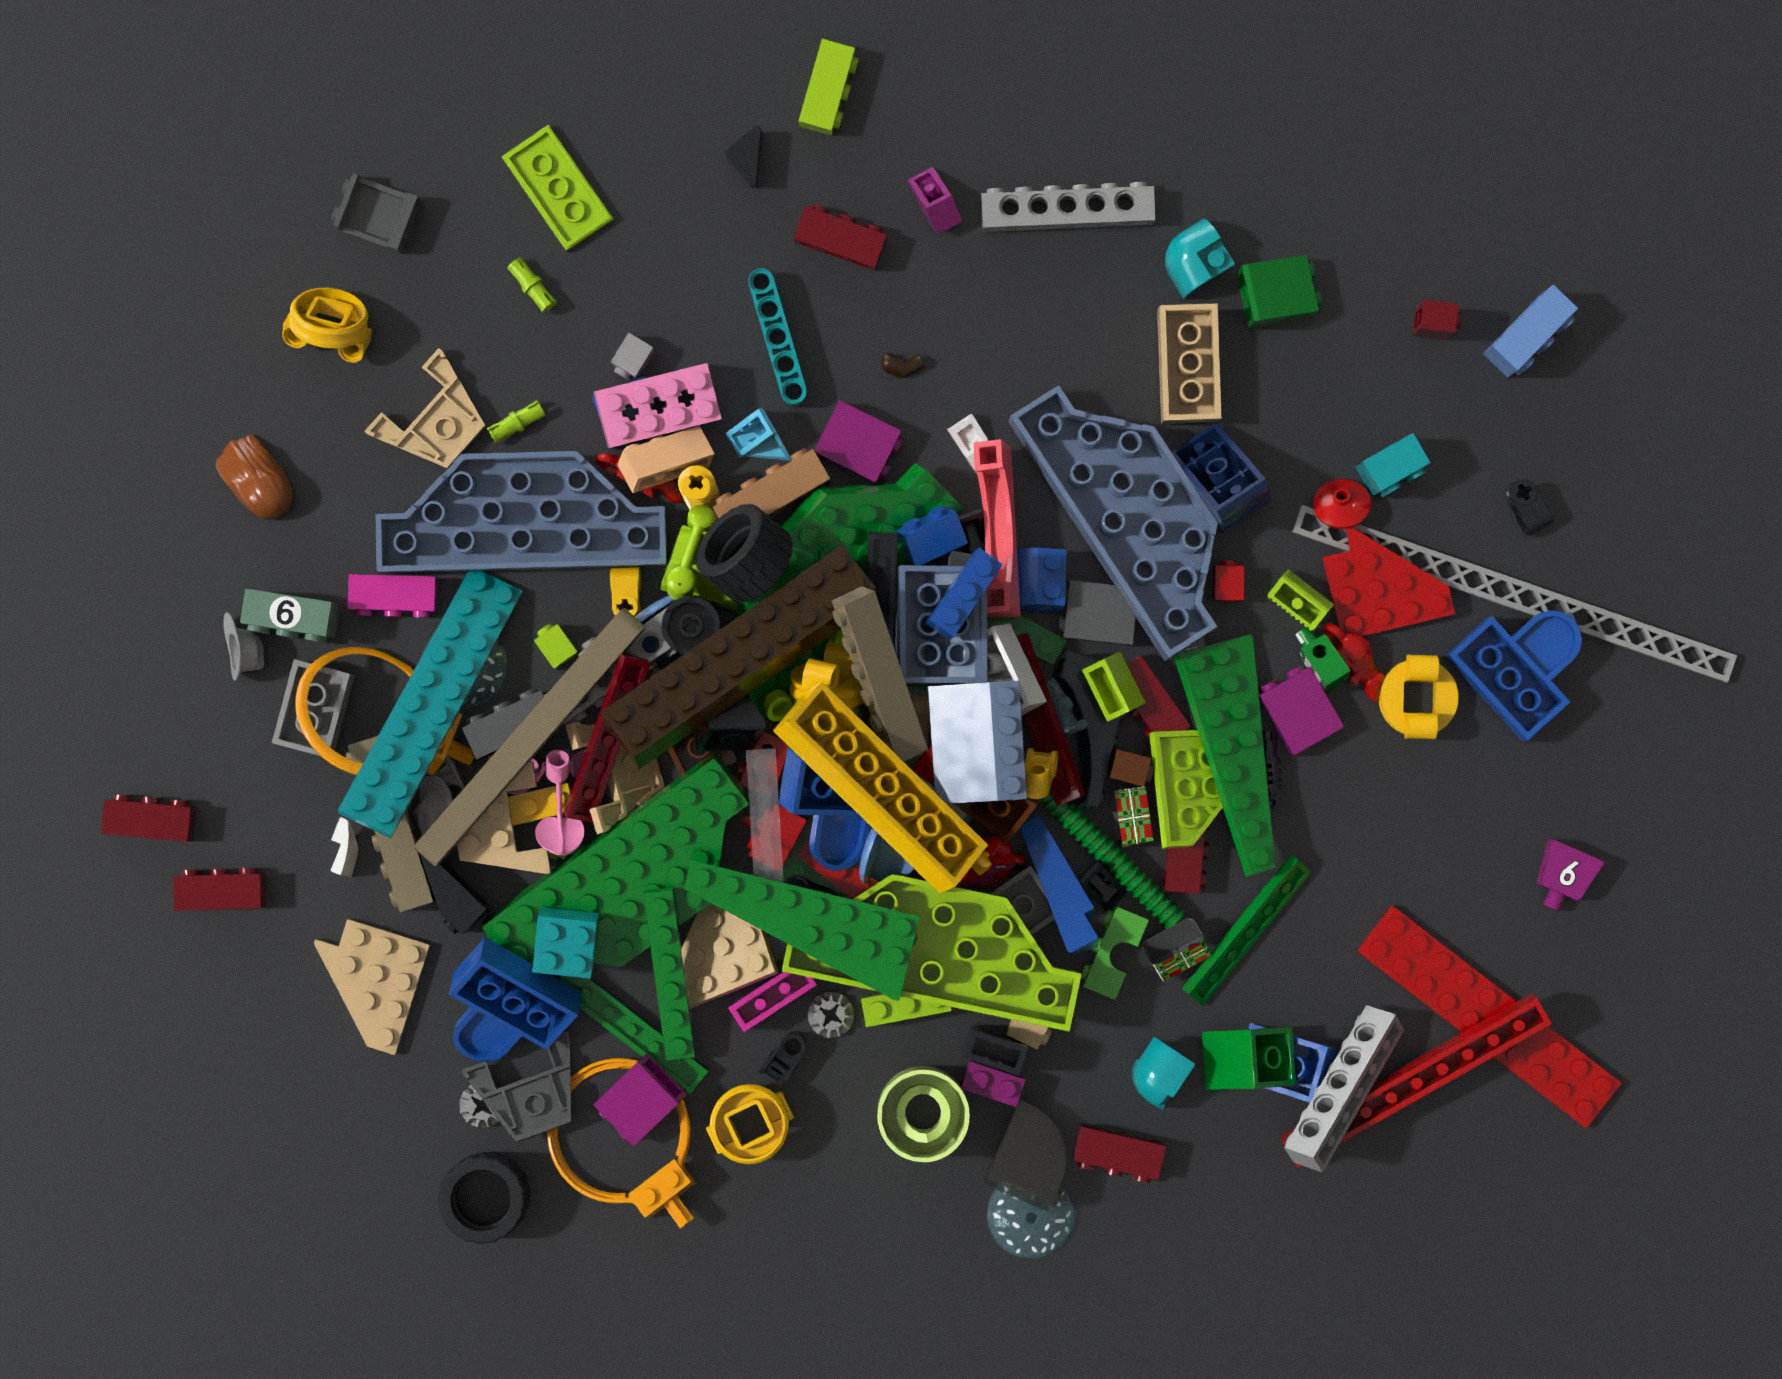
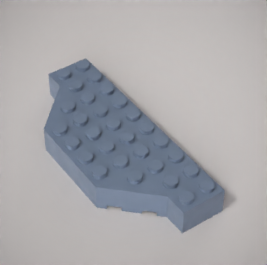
[1008,385,1218,662]
[375,451,668,574]

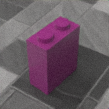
[814,400,904,485]
[1259,665,1344,756]
[593,1052,687,1146]

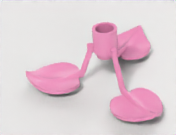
[488,750,609,856]

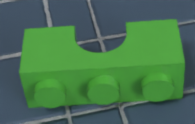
[1081,906,1149,1000]

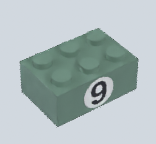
[240,588,341,643]

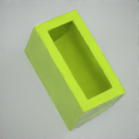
[1082,651,1146,722]

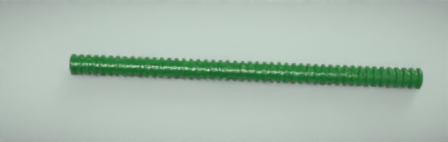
[894,631,1185,929]

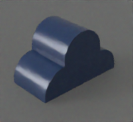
[1171,422,1272,533]

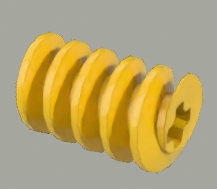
[678,465,720,510]

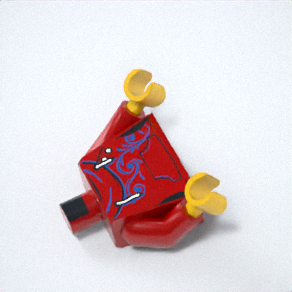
[956,836,1024,890]

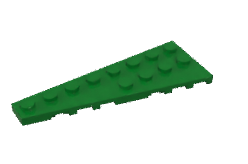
[1174,634,1275,877]
[684,860,920,1001]

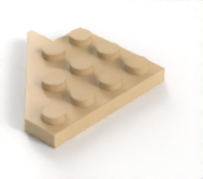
[681,903,779,1010]
[314,919,431,1055]

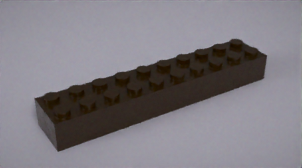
[601,545,879,769]

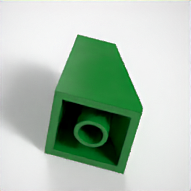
[1236,255,1322,329]
[1202,1027,1296,1090]

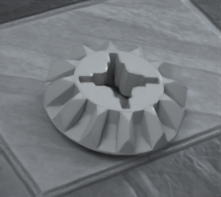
[808,992,854,1038]
[459,1085,499,1128]

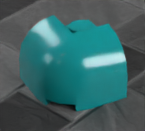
[1165,218,1235,299]
[1132,1037,1195,1110]

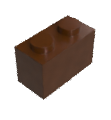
[1107,749,1154,787]

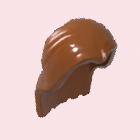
[215,434,293,520]

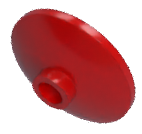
[1313,479,1371,529]

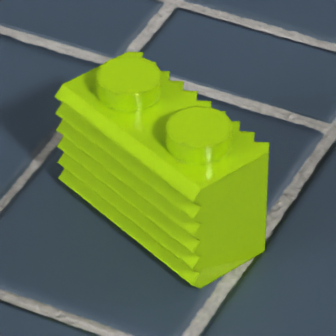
[1268,569,1334,631]

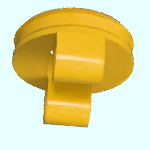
[282,288,372,363]
[789,640,863,710]
[1378,655,1458,740]
[706,1084,794,1164]

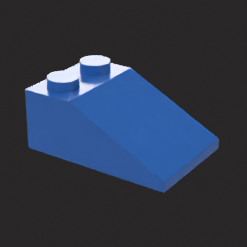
[983,548,1067,613]
[1248,1023,1340,1103]

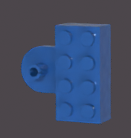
[1444,611,1582,741]
[779,748,907,871]
[449,937,582,1062]

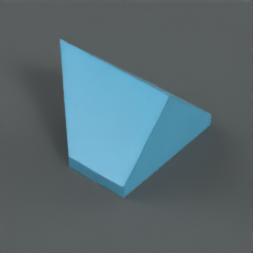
[725,407,792,461]

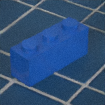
[925,548,1003,640]

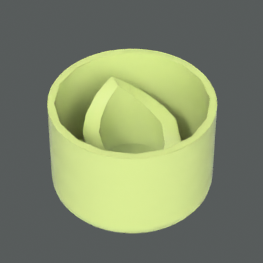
[877,1066,970,1162]

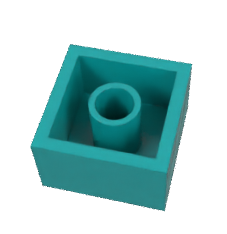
[1355,433,1430,497]
[532,907,599,979]

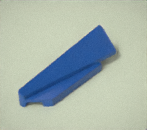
[1020,815,1098,953]

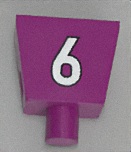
[1537,839,1604,912]

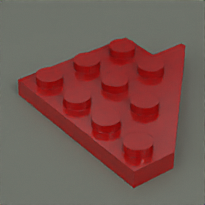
[1322,527,1455,636]

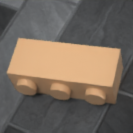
[618,425,715,493]

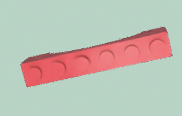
[973,439,1020,619]

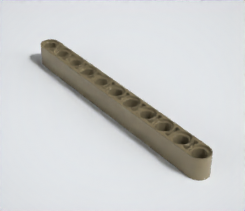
[414,608,646,867]

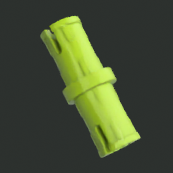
[507,257,557,313]
[487,400,546,444]

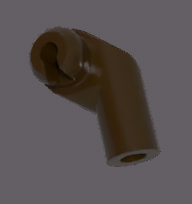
[880,353,925,378]

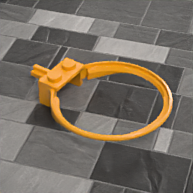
[295,647,475,775]
[547,1058,696,1229]

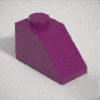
[908,167,962,234]

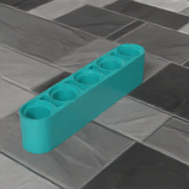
[748,268,807,407]

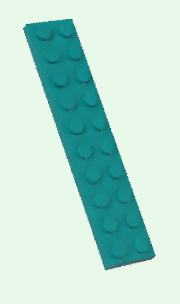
[338,571,523,839]

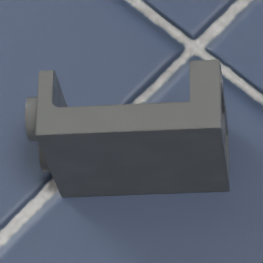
[331,172,421,254]
[1057,580,1136,647]

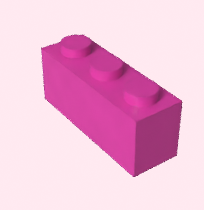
[348,574,439,618]
[728,972,818,1032]

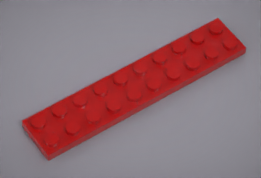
[1356,905,1621,1128]

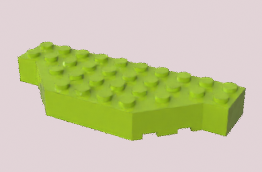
[782,873,1081,1032]

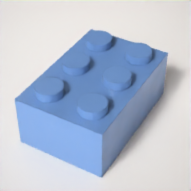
[1483,284,1578,378]

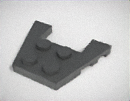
[462,1031,572,1143]

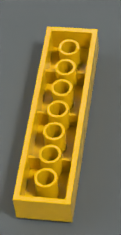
[773,681,988,893]

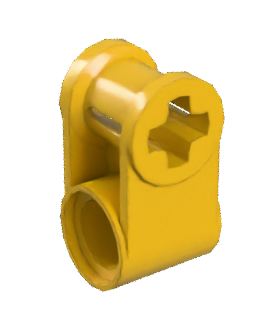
[610,567,642,617]
[1024,748,1058,799]

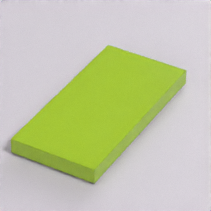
[502,124,614,252]

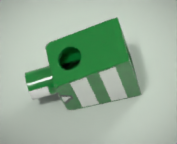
[1296,627,1351,694]

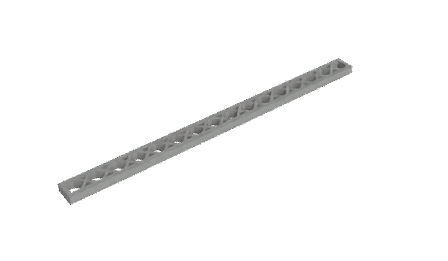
[1292,505,1737,683]

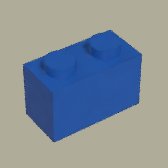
[896,506,968,566]

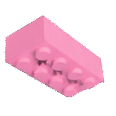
[593,363,722,448]

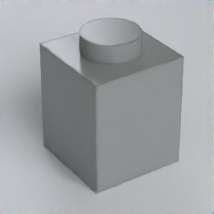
[611,333,655,380]

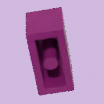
[961,1059,1025,1107]

